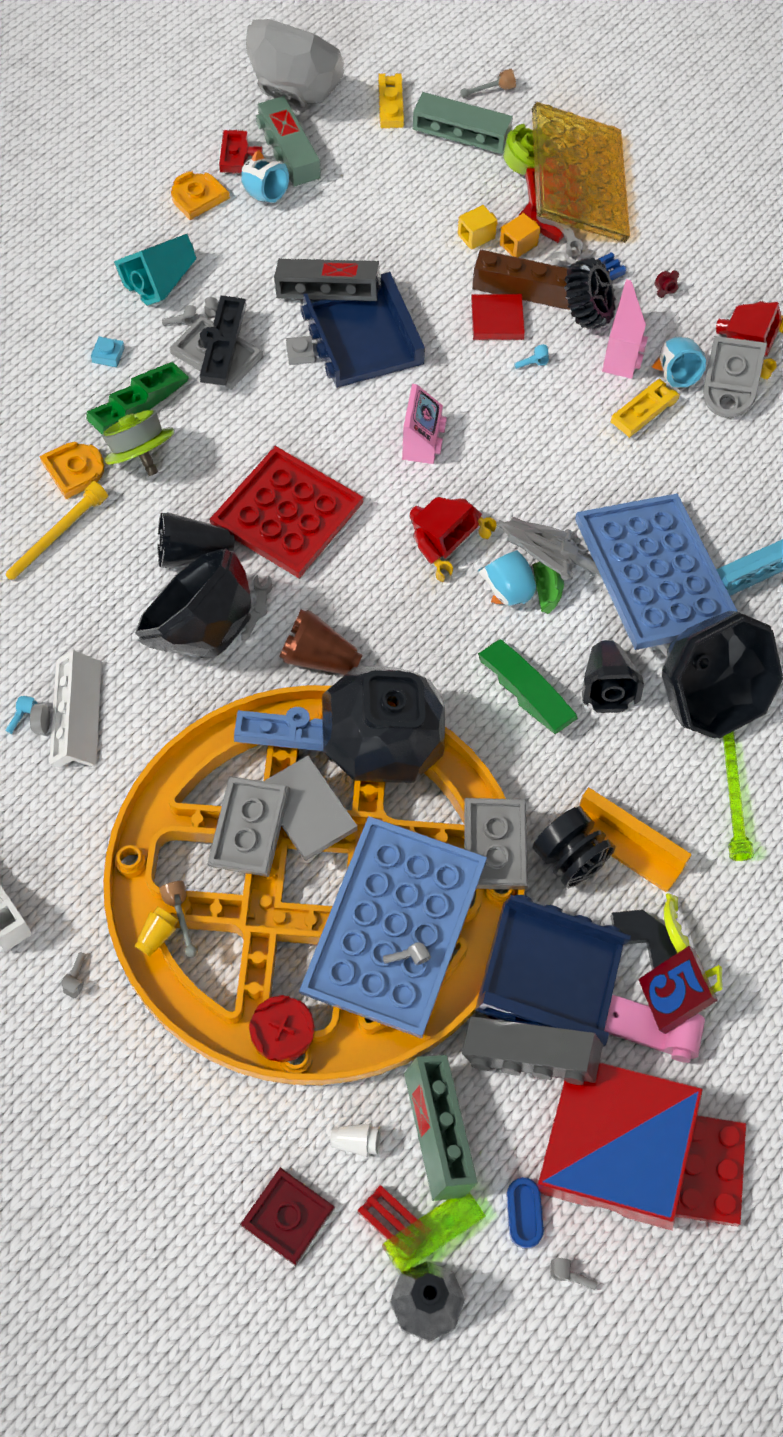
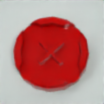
[249,995,315,1063]

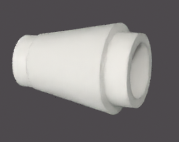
[330,1123,381,1157]

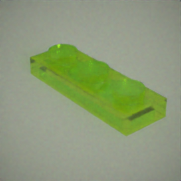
[382,1192,486,1275]

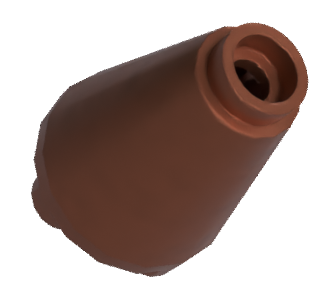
[279,609,362,675]

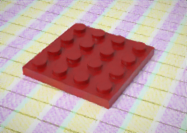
[210,446,363,579]

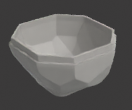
[246,19,344,108]

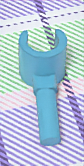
[514,345,549,369]
[5,696,37,734]

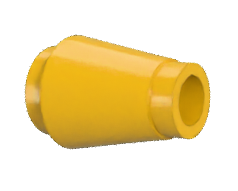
[135,907,179,957]

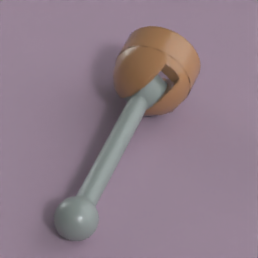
[460,68,516,98]
[159,881,198,958]

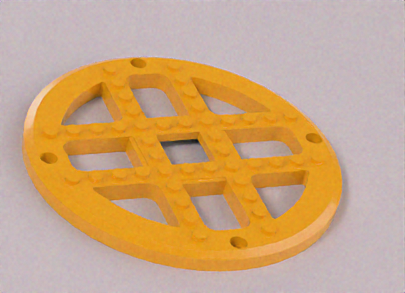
[103,685,525,1085]

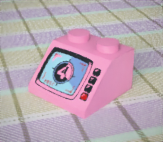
[402,384,447,464]

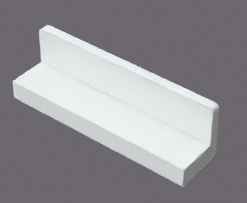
[49,650,102,768]

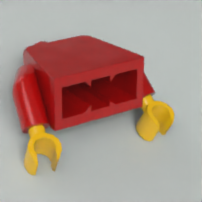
[716,301,783,379]
[410,497,497,582]

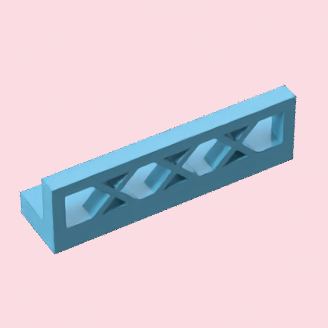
[716,539,783,596]

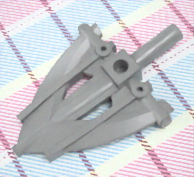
[497,516,601,580]

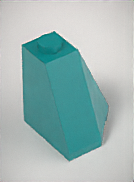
[114,234,197,305]

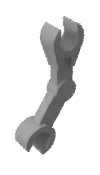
[537,203,583,257]
[241,575,272,641]

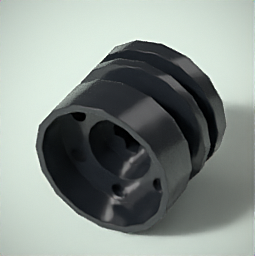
[532,806,616,889]

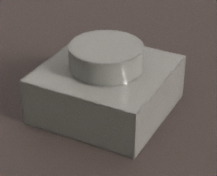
[286,336,315,365]

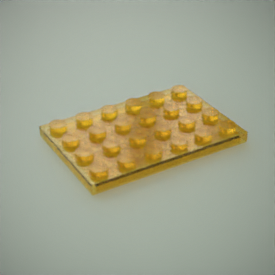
[532,102,630,243]

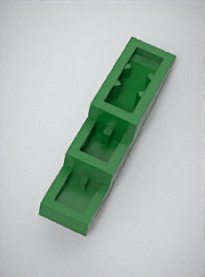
[86,362,189,434]
[478,639,578,734]

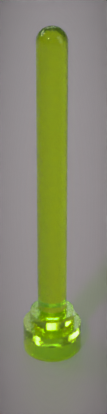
[723,731,754,861]

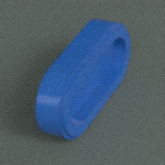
[506,1177,544,1249]

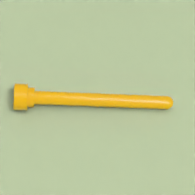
[6,481,108,580]

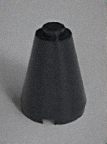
[157,512,235,568]

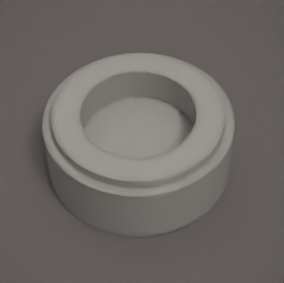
[30,704,50,734]

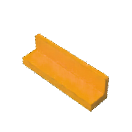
[579,787,692,892]

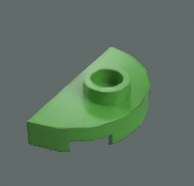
[532,561,564,614]

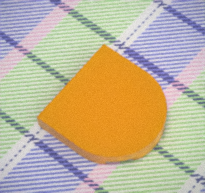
[171,171,230,220]
[39,442,104,499]

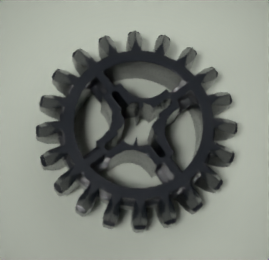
[564,258,616,329]

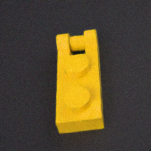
[378,73,404,128]
[610,379,680,438]

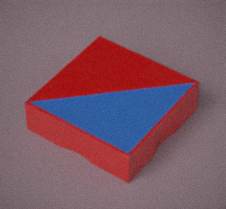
[538,1062,703,1231]

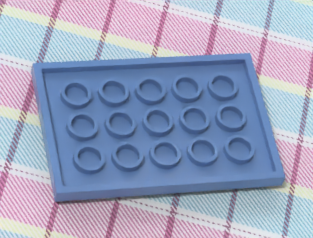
[575,493,738,650]
[299,816,487,1039]

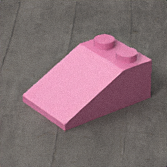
[602,279,648,379]

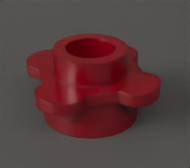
[655,270,680,298]

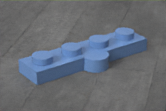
[234,707,323,751]

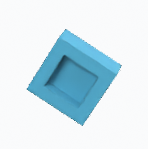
[91,336,125,368]

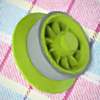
[102,410,175,476]

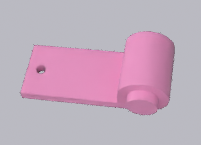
[604,995,705,1063]

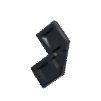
[610,909,677,970]

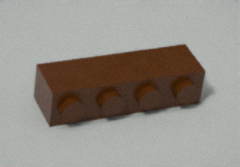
[472,250,570,310]

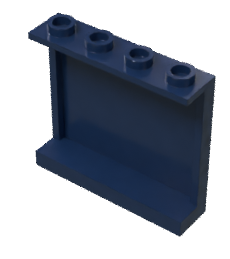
[300,272,425,388]
[475,895,631,1047]

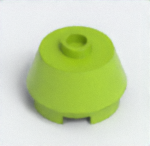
[504,123,551,175]

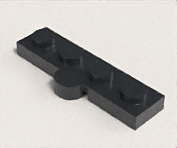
[199,295,246,386]

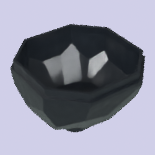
[135,548,251,658]
[662,611,783,739]
[322,666,445,783]

